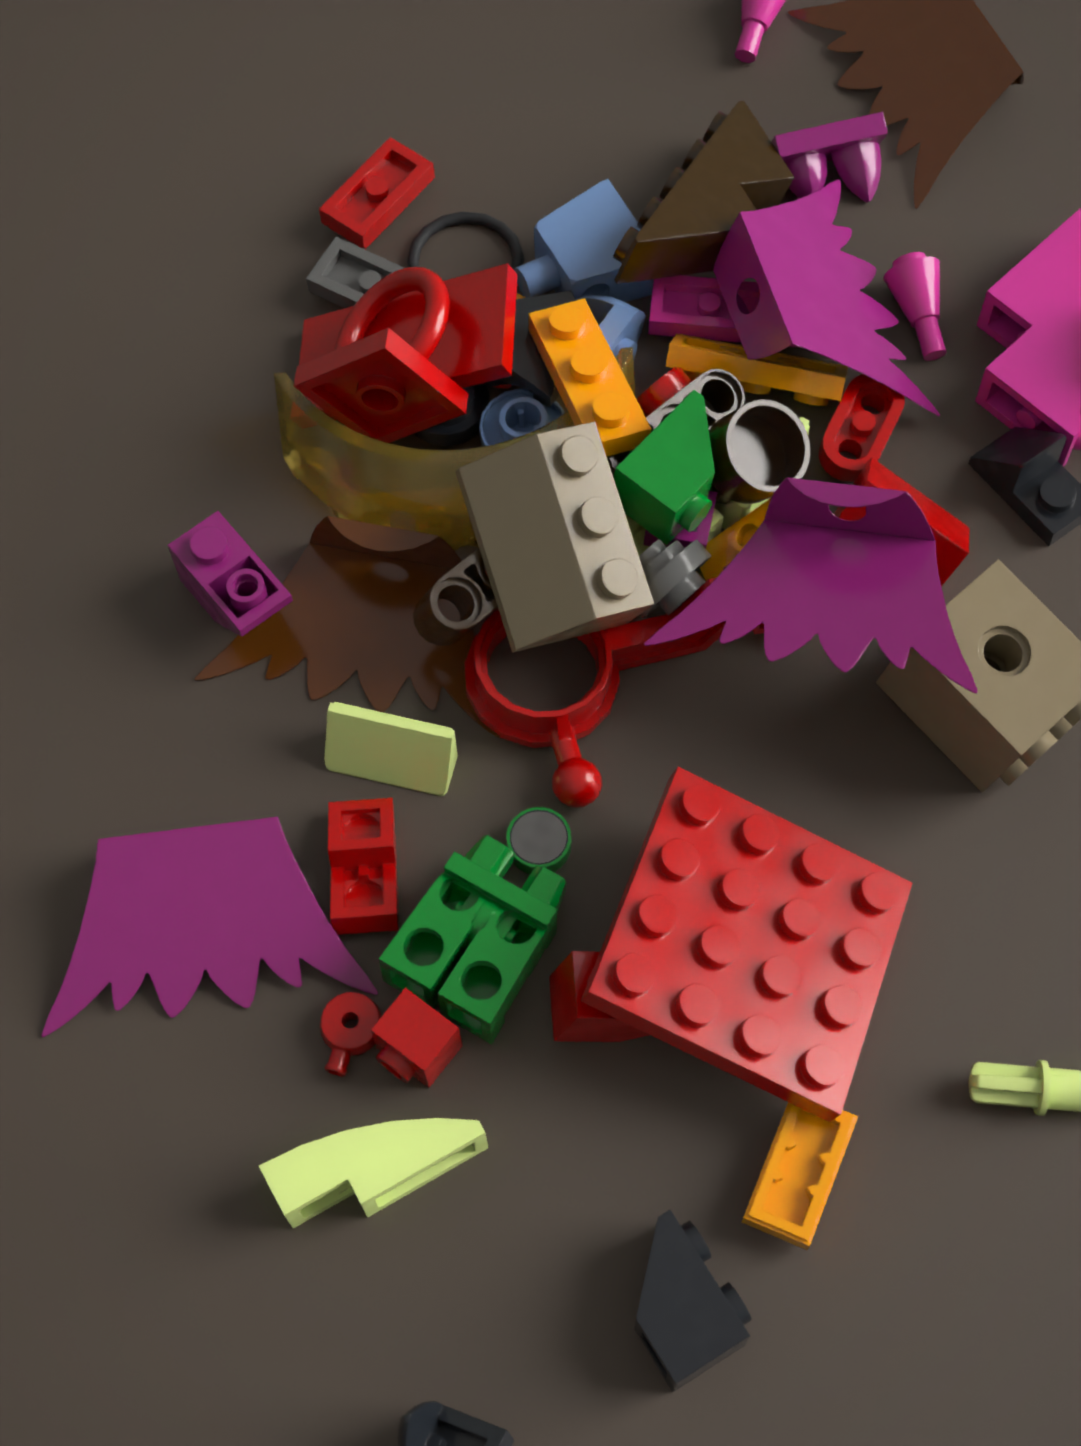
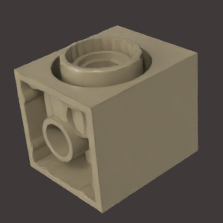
[875,559,1081,793]

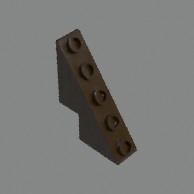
[613,101,794,284]

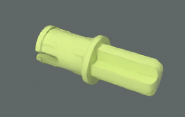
[968,1060,1081,1116]

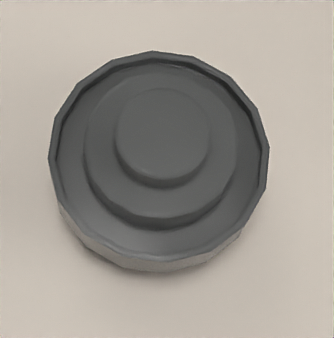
[639,539,712,618]

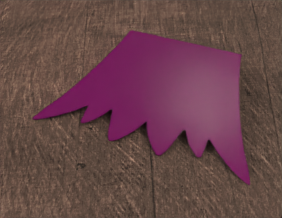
[713,179,940,416]
[644,477,978,694]
[41,816,378,1037]

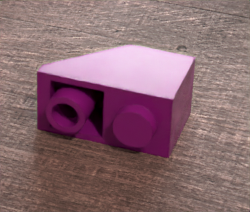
[167,511,293,636]

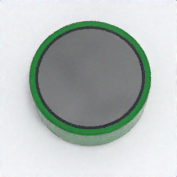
[506,807,572,874]

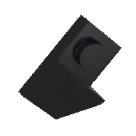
[968,427,1081,546]

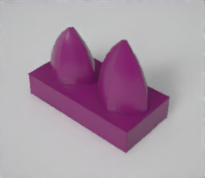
[771,112,888,203]

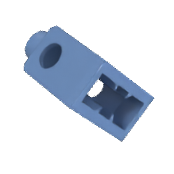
[514,179,654,302]

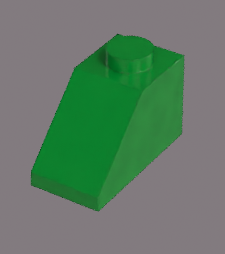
[614,390,715,545]

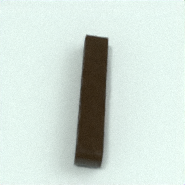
[413,369,745,646]

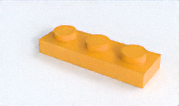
[528,298,651,457]
[665,333,848,406]

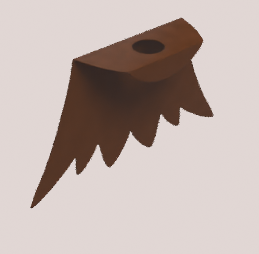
[788,0,1024,209]
[194,516,500,738]

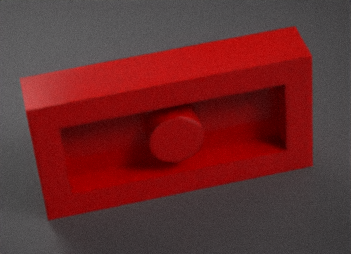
[319,137,435,249]

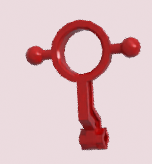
[464,565,764,808]

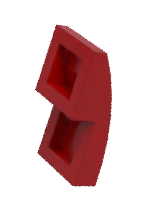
[328,797,399,935]

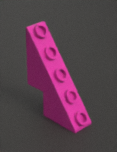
[975,208,1081,467]

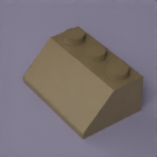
[455,422,654,653]

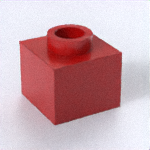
[371,988,462,1088]

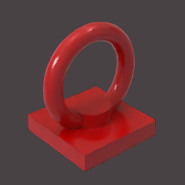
[293,267,469,448]

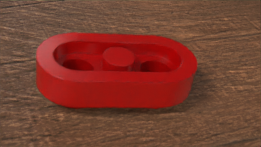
[818,374,905,482]

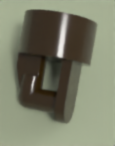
[709,399,810,504]

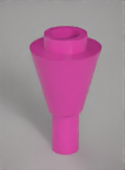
[735,0,786,63]
[883,252,947,361]

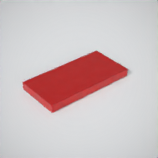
[293,263,518,428]

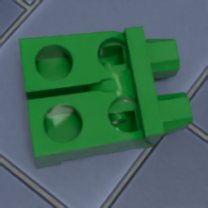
[379,835,566,1045]

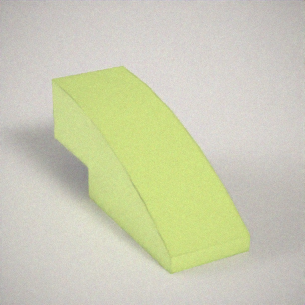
[259,1118,488,1229]

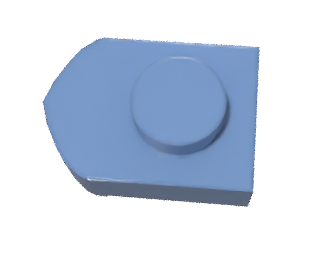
[576,295,646,373]

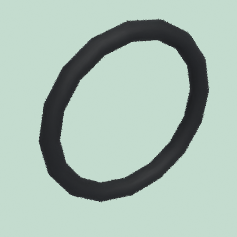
[407,211,524,270]

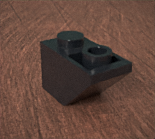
[634,1210,752,1392]

